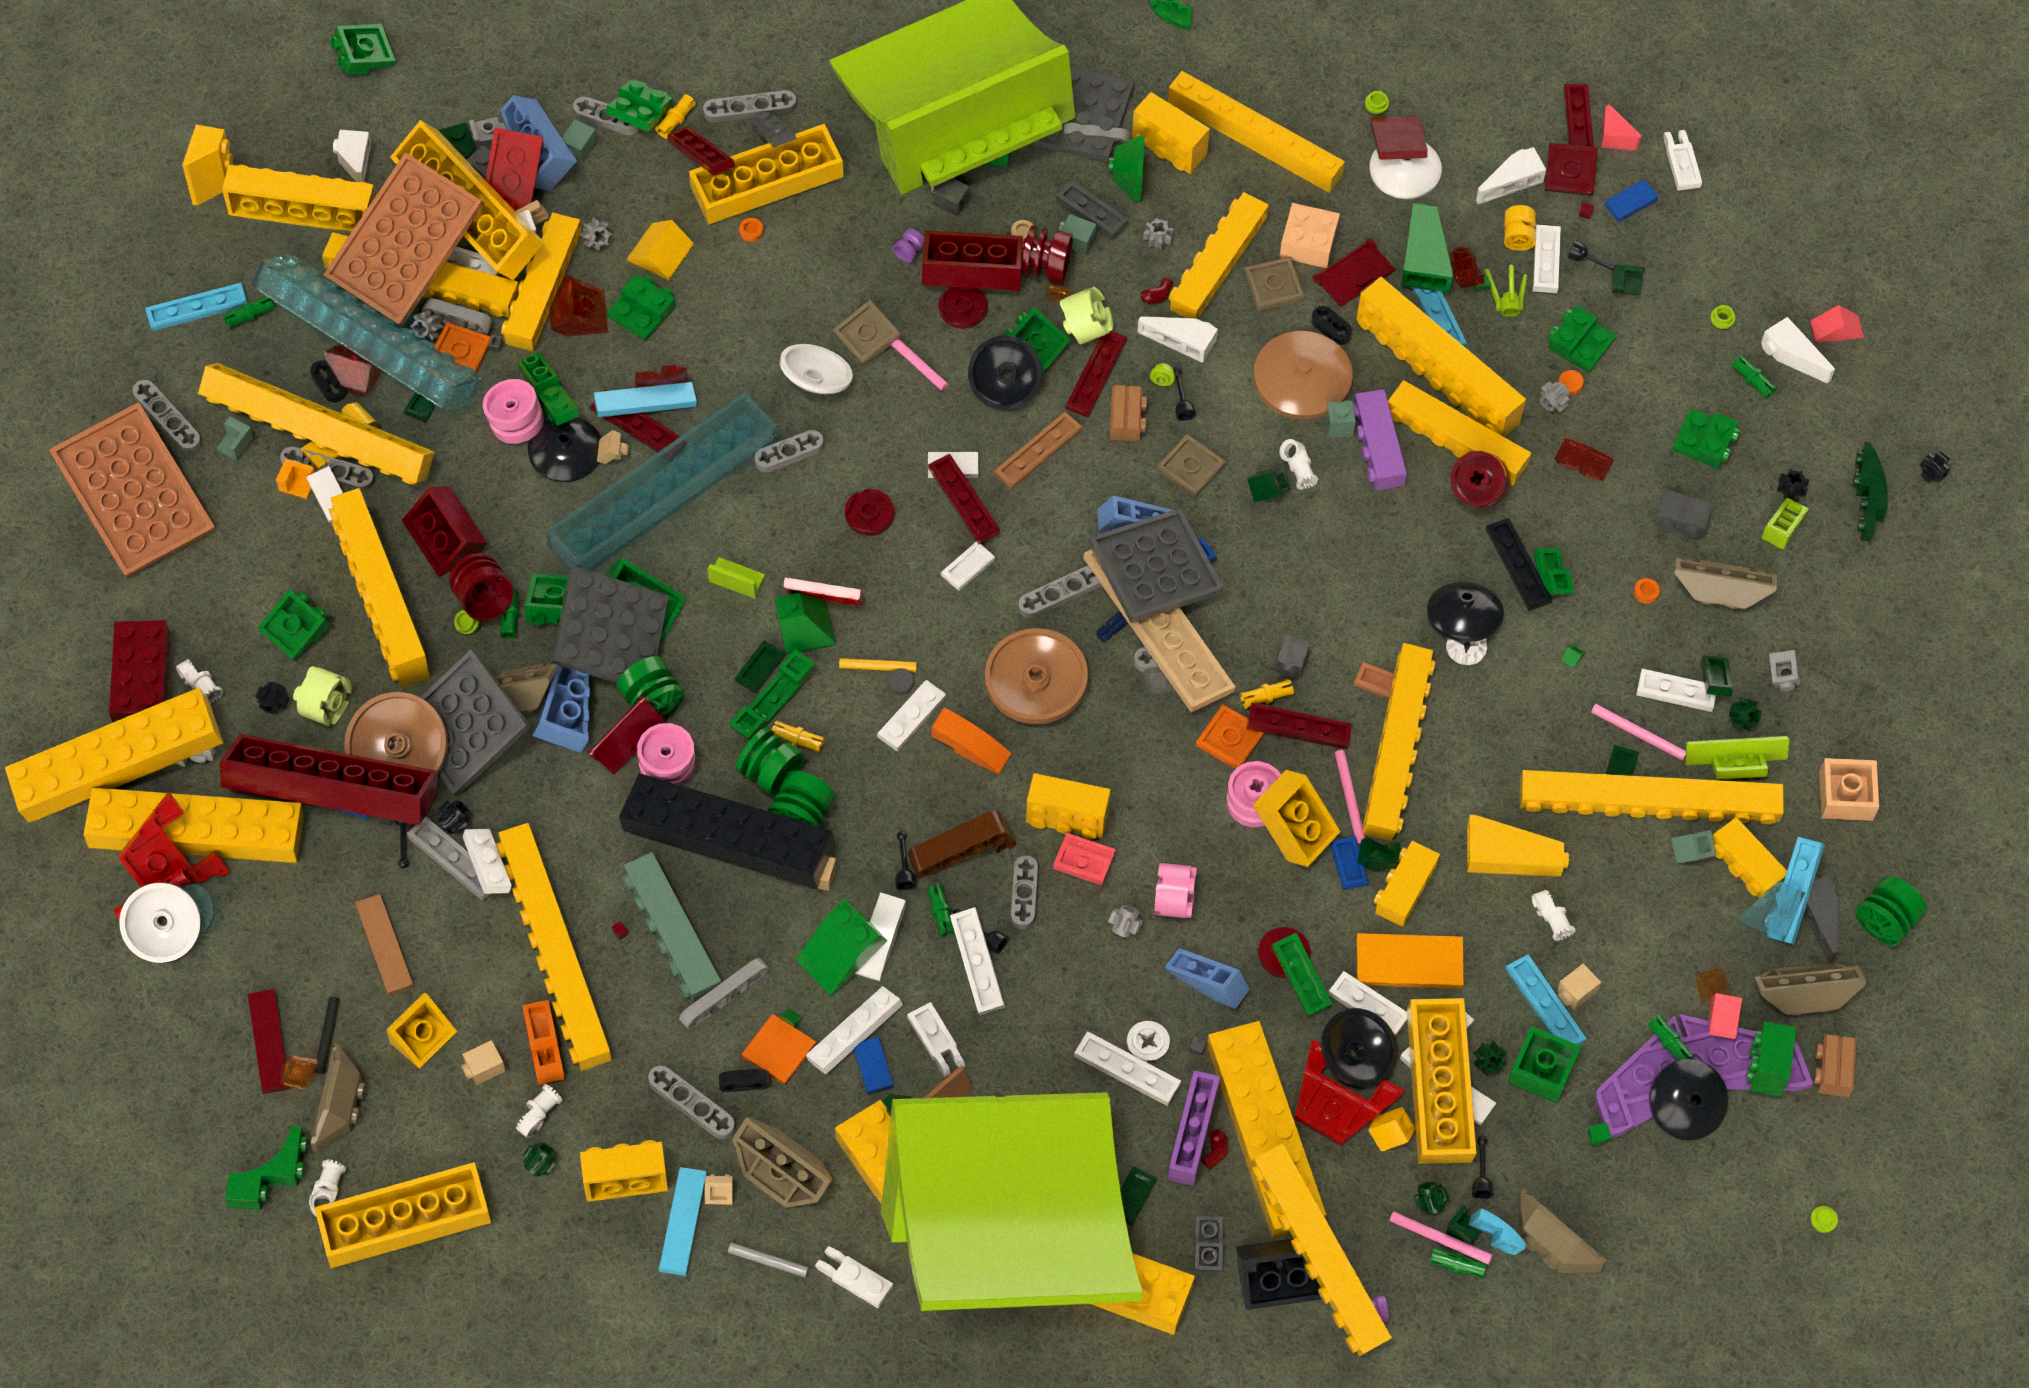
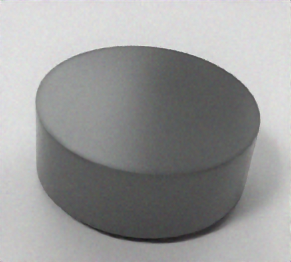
[888,669,913,695]

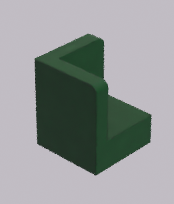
[1611,264,1645,295]
[1247,466,1291,502]
[1357,837,1401,873]
[1445,1204,1483,1245]

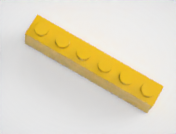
[1169,192,1269,319]
[501,212,582,352]
[1388,380,1531,486]

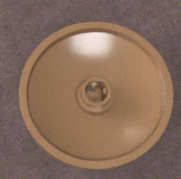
[1253,331,1353,420]
[985,628,1088,724]
[344,692,448,774]

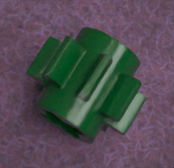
[1729,697,1761,731]
[1473,1041,1507,1076]
[522,1142,557,1176]
[1413,1181,1450,1214]

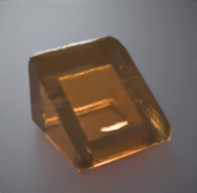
[1046,283,1073,303]
[1695,967,1731,1000]
[281,1055,317,1089]

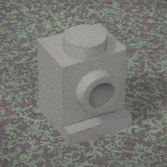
[469,117,506,151]
[1769,650,1801,692]

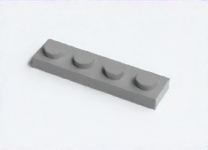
[407,816,490,901]

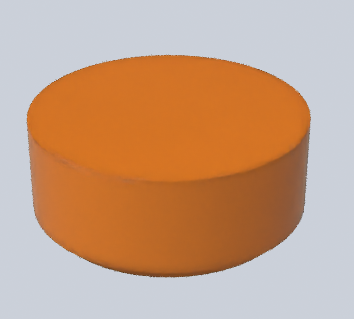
[739,218,764,242]
[1558,370,1584,396]
[1634,578,1660,604]

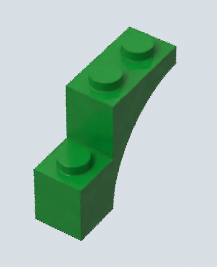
[225,1126,308,1210]

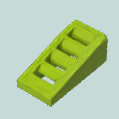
[1762,498,1809,550]

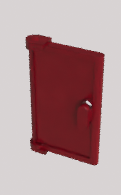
[1312,238,1396,307]
[587,695,667,775]

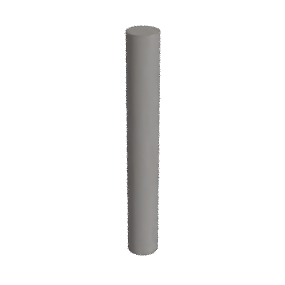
[728,1242,809,1278]

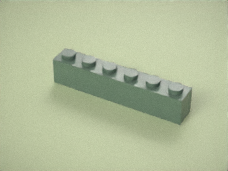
[622,852,721,1003]

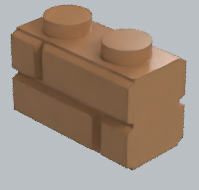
[1110,385,1147,441]
[1813,1035,1856,1097]

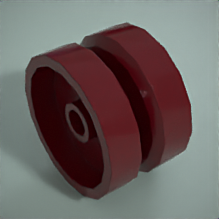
[1450,451,1511,508]

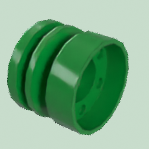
[616,656,685,718]
[736,727,804,797]
[767,770,835,826]
[1855,875,1927,946]

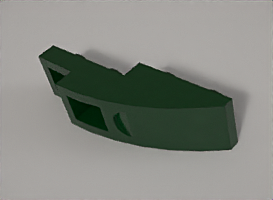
[1852,442,1888,542]

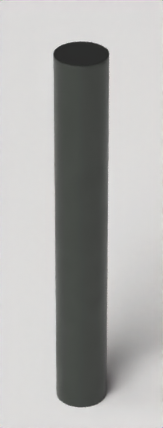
[314,997,339,1074]

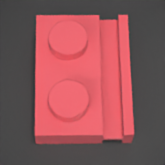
[1053,833,1116,886]

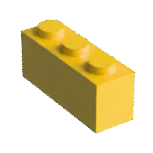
[1712,817,1787,901]
[1374,841,1440,927]

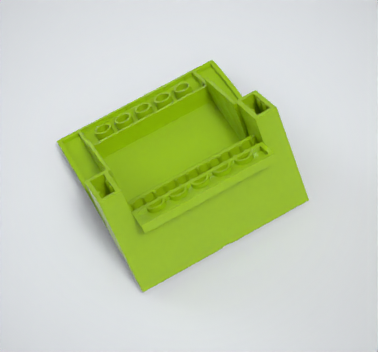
[829,0,1075,195]
[881,1092,1143,1311]

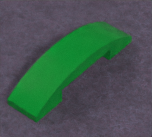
[729,649,815,740]

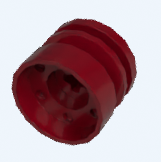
[1021,225,1073,284]
[449,553,514,621]

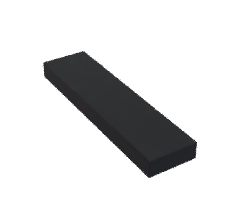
[1486,518,1552,611]

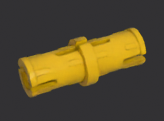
[655,94,696,139]
[1240,679,1294,709]
[772,720,825,753]

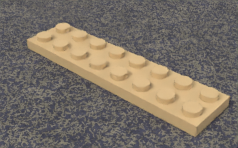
[1083,549,1235,712]

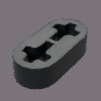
[1311,306,1352,345]
[310,360,346,403]
[719,1069,770,1092]

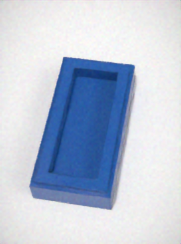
[1604,180,1659,222]
[1330,836,1369,891]
[854,1037,893,1095]

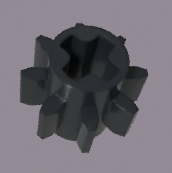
[1919,452,1951,482]
[1777,469,1810,501]
[255,682,290,714]
[438,800,471,832]

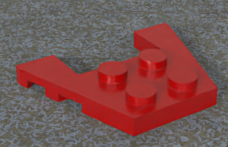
[118,792,230,888]
[1294,1040,1404,1146]

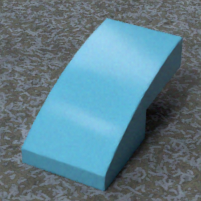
[1468,1208,1526,1255]

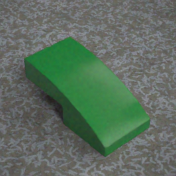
[1533,548,1574,595]

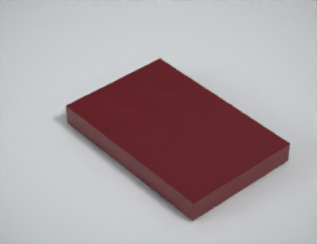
[1371,116,1428,160]

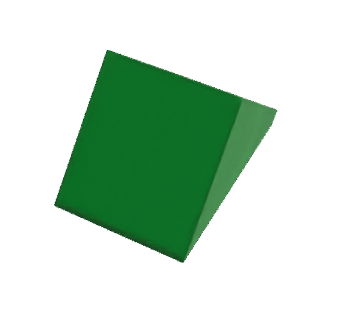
[1471,275,1492,291]
[1560,644,1585,668]
[780,1009,804,1028]
[1587,1123,1612,1148]

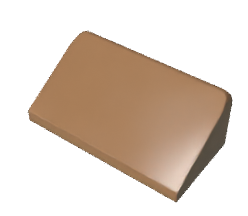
[924,1067,973,1098]

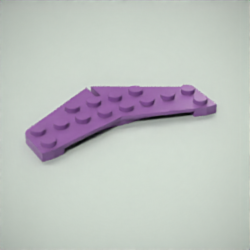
[1595,1014,1813,1138]

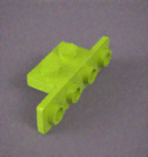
[1685,736,1790,780]

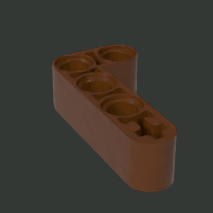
[908,810,1016,878]

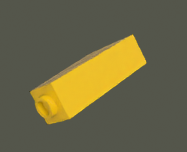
[1467,815,1569,877]

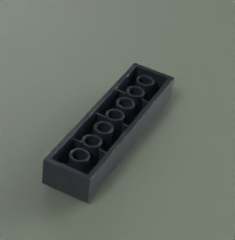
[619,773,836,889]

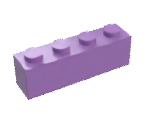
[1353,389,1407,490]
[1167,1070,1220,1186]

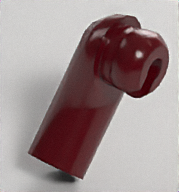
[1140,278,1173,304]
[1201,1129,1228,1170]

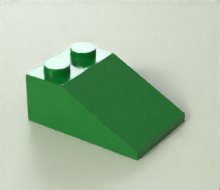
[606,558,686,640]
[796,899,888,997]

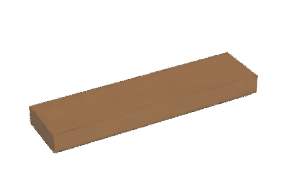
[994,412,1082,490]
[355,894,414,997]

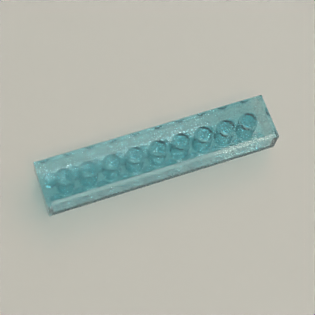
[251,254,481,410]
[546,392,777,571]

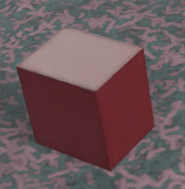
[1579,202,1594,219]
[611,921,628,940]

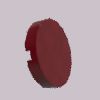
[938,287,987,329]
[844,489,895,536]
[1258,927,1311,979]

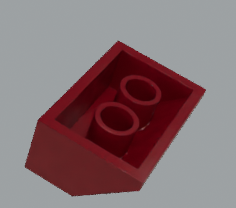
[402,486,487,577]

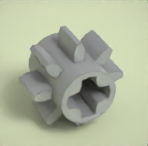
[579,218,612,250]
[1143,218,1174,250]
[410,310,443,342]
[1539,381,1570,412]
[1108,905,1143,938]

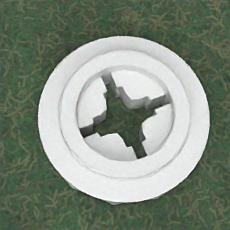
[1446,638,1487,665]
[1127,1021,1170,1062]

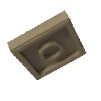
[1243,257,1305,311]
[832,300,902,366]
[1156,434,1226,498]

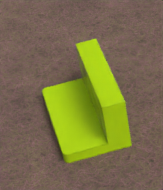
[707,557,765,599]

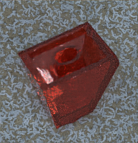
[549,275,608,337]
[324,342,388,395]

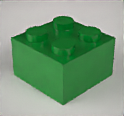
[1746,1021,1796,1097]
[1508,1026,1581,1104]

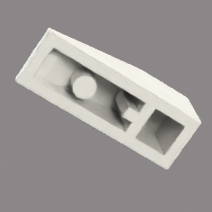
[1476,147,1546,204]
[1137,317,1218,363]
[1761,317,1835,383]

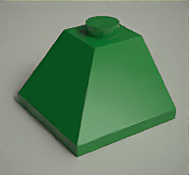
[1108,135,1145,202]
[775,593,836,655]

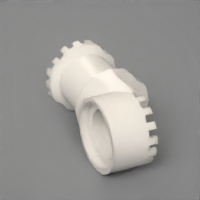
[1279,439,1318,490]
[175,659,223,704]
[1532,890,1576,941]
[516,1084,562,1139]
[309,1159,346,1217]

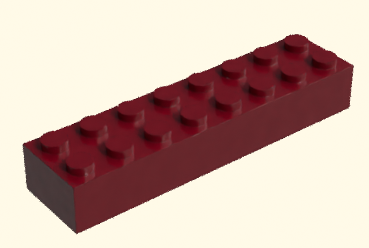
[220,734,438,825]

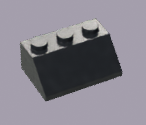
[1236,1238,1322,1310]

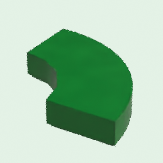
[1148,0,1192,30]

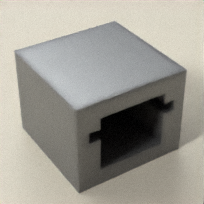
[489,335,503,352]
[1189,1037,1207,1056]

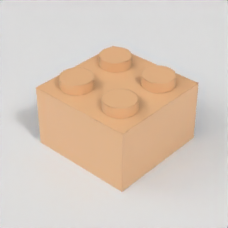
[1280,203,1340,268]
[1819,758,1879,821]

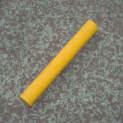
[839,658,917,672]

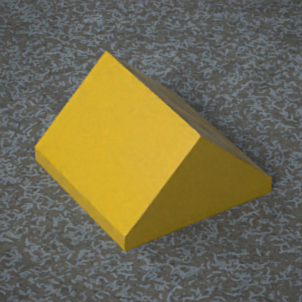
[627,220,694,281]
[386,993,457,1069]

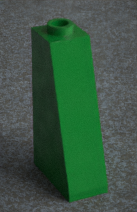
[1401,203,1453,293]

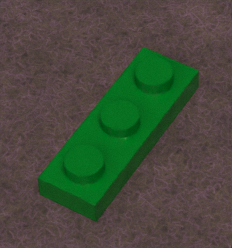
[1271,933,1332,1017]

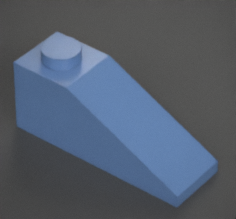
[1097,496,1172,532]
[1164,948,1250,1009]

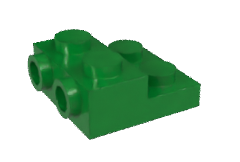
[330,24,396,75]
[606,79,673,132]
[606,274,676,341]
[1548,305,1617,373]
[1002,307,1071,373]
[1672,408,1741,469]
[525,573,568,626]
[257,589,332,661]

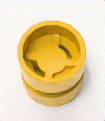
[1504,205,1536,251]

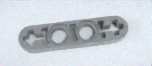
[703,90,796,123]
[133,380,201,454]
[280,446,374,491]
[1018,565,1102,618]
[679,957,769,1030]
[648,1066,735,1139]

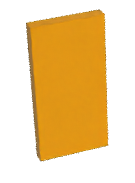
[1356,933,1464,989]

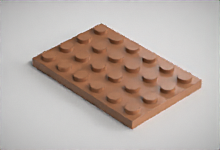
[323,152,485,327]
[49,402,215,578]

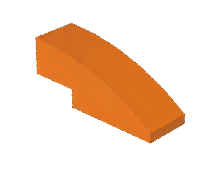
[931,708,1012,775]
[522,1000,565,1085]

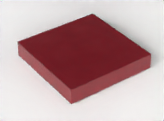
[1545,143,1598,196]

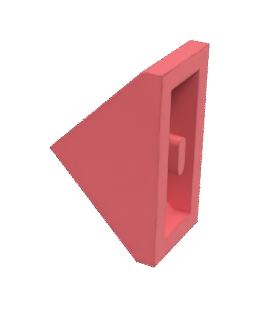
[1601,105,1642,151]
[1810,305,1864,343]
[1709,993,1742,1039]

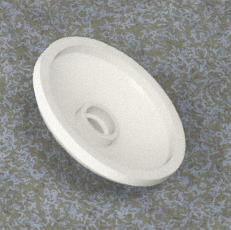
[1369,143,1442,199]
[780,344,853,394]
[120,883,201,963]

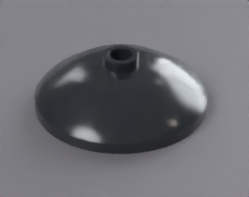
[968,335,1042,410]
[528,417,601,482]
[1427,582,1504,642]
[1321,1008,1398,1087]
[1649,1059,1728,1140]

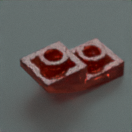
[1448,247,1485,288]
[635,365,688,388]
[1554,438,1614,481]

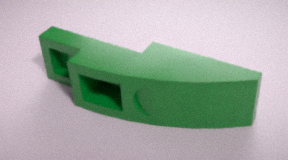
[517,352,580,426]

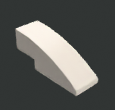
[855,893,906,981]

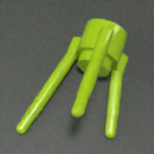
[1485,264,1528,316]

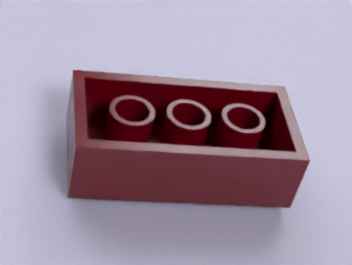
[922,230,1023,291]
[109,620,170,723]

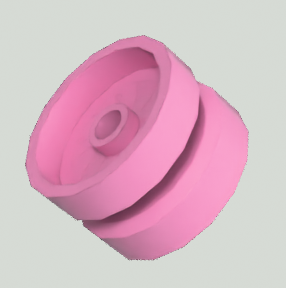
[482,379,545,444]
[637,723,696,786]
[1226,761,1281,828]

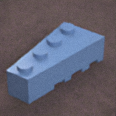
[500,95,577,190]
[532,665,590,752]

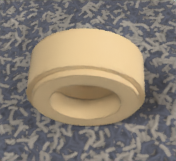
[1011,220,1033,243]

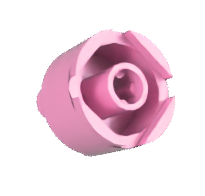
[1154,863,1197,918]

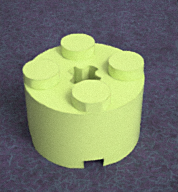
[1060,287,1113,344]
[293,666,352,726]

